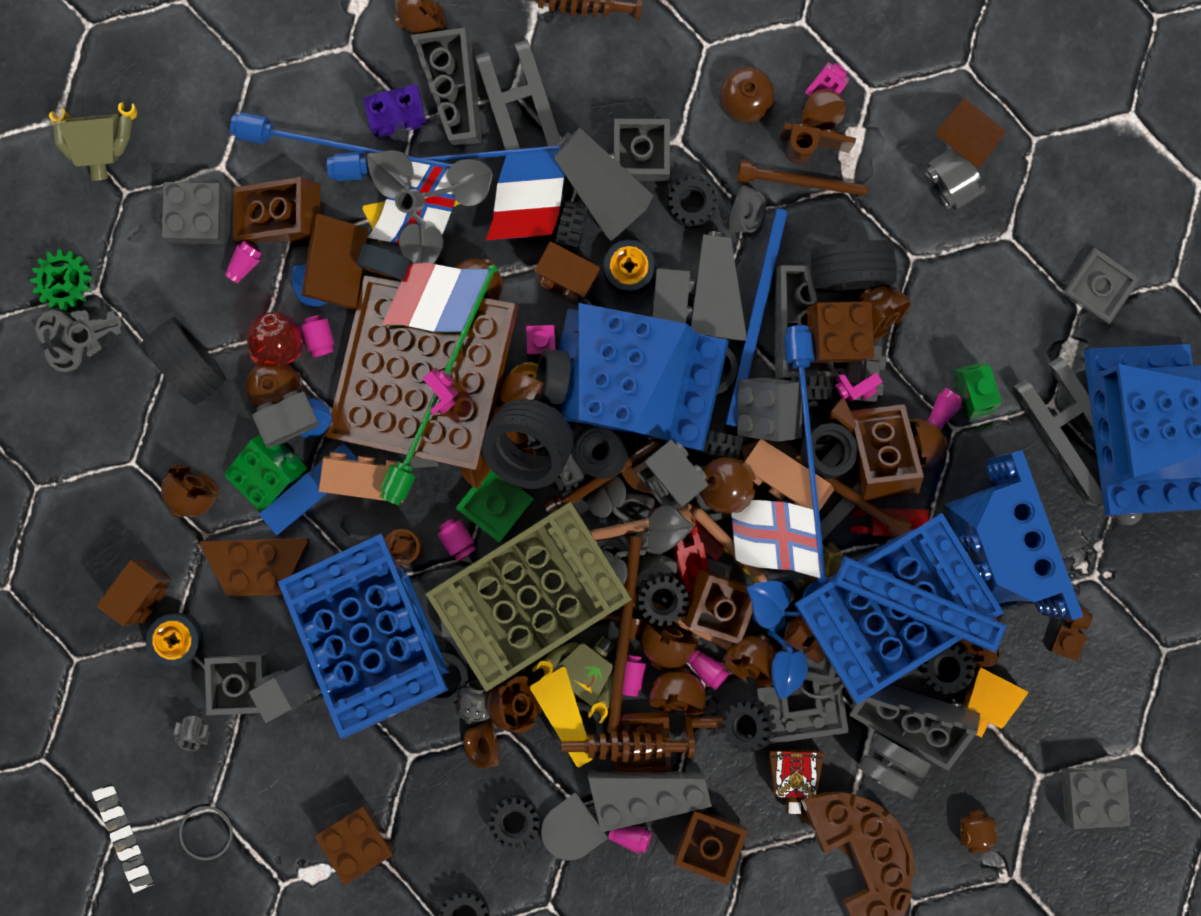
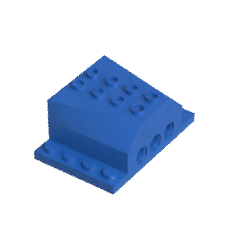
[546,303,729,451]
[1083,344,1201,516]
[944,450,1083,620]
[794,513,1004,704]
[278,534,449,739]

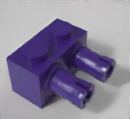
[363,84,427,137]

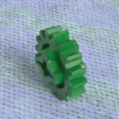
[30,249,94,311]

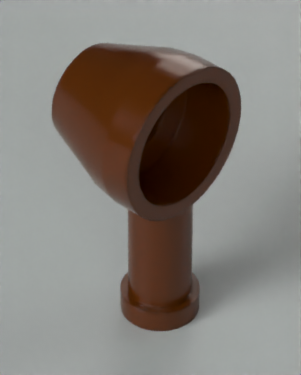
[602,611,648,640]

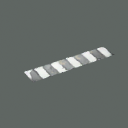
[92,784,154,893]

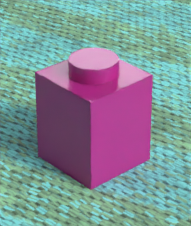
[526,325,556,357]

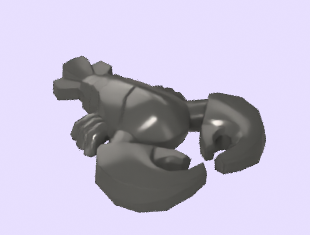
[35,310,122,372]

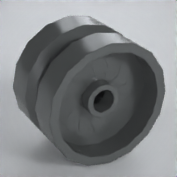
[857,733,931,800]

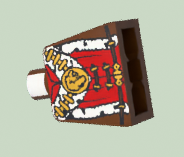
[767,748,824,814]

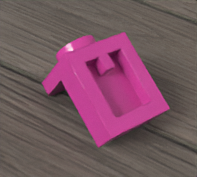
[805,62,849,96]

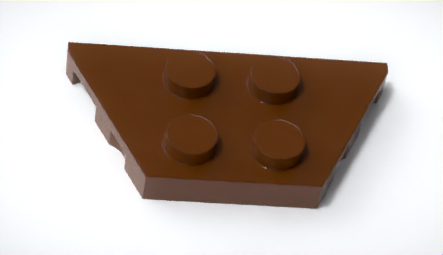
[200,538,309,596]

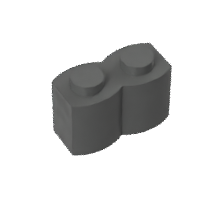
[252,390,320,448]

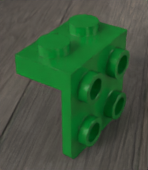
[225,434,308,512]

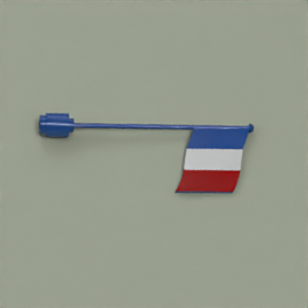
[327,146,565,241]

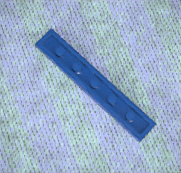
[833,557,1007,653]

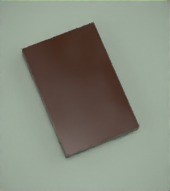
[935,98,1007,168]
[301,214,368,309]

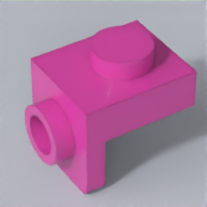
[422,368,458,415]
[835,373,882,402]

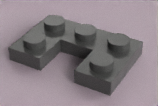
[756,676,849,744]

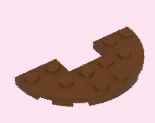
[801,792,915,916]

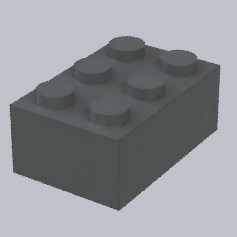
[632,440,708,509]

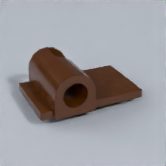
[780,123,856,165]

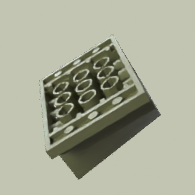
[426,502,632,692]

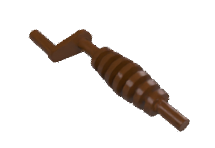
[525,0,643,20]
[561,715,724,762]

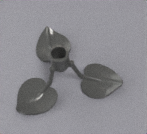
[367,150,493,264]
[589,476,694,585]

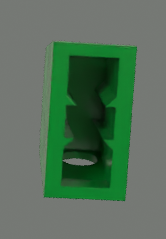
[953,362,1001,420]

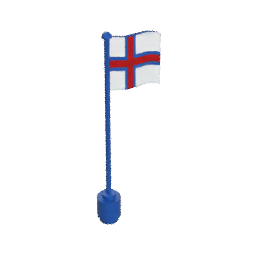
[230,112,456,244]
[732,325,829,584]

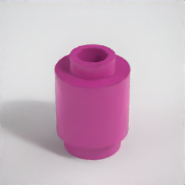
[301,315,335,358]
[437,518,476,561]
[623,654,646,696]

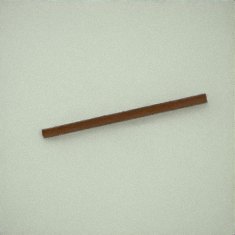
[607,536,642,734]

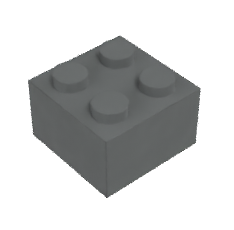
[614,119,670,181]
[162,182,226,244]
[737,377,802,442]
[204,654,268,715]
[1061,765,1130,829]

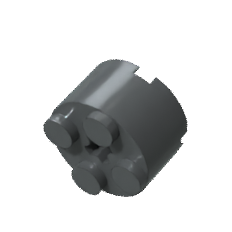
[924,148,986,210]

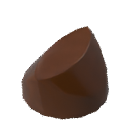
[801,89,846,130]
[464,718,500,769]

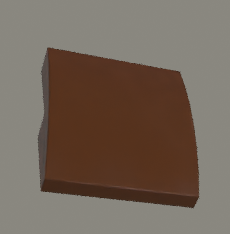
[615,711,671,772]

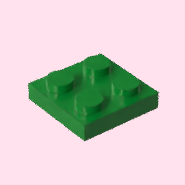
[456,471,534,543]

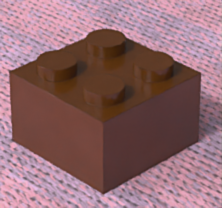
[534,241,600,305]
[807,302,875,363]
[96,560,171,627]
[680,568,753,644]
[315,802,396,885]
[673,809,748,885]

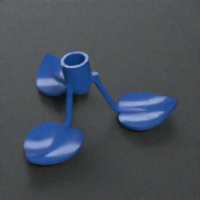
[746,580,821,699]

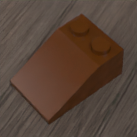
[233,177,320,243]
[850,404,924,500]

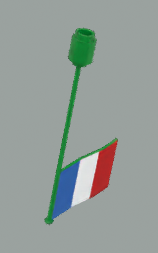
[379,263,498,505]

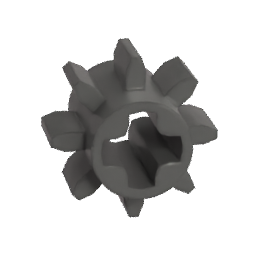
[173,716,210,751]

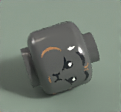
[456,681,489,725]

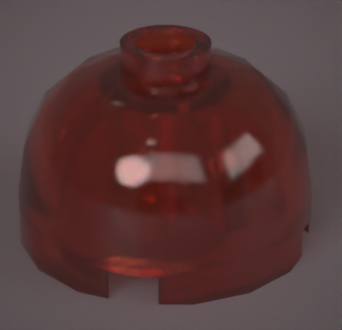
[246,311,304,367]

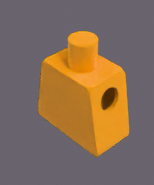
[962,667,1028,738]

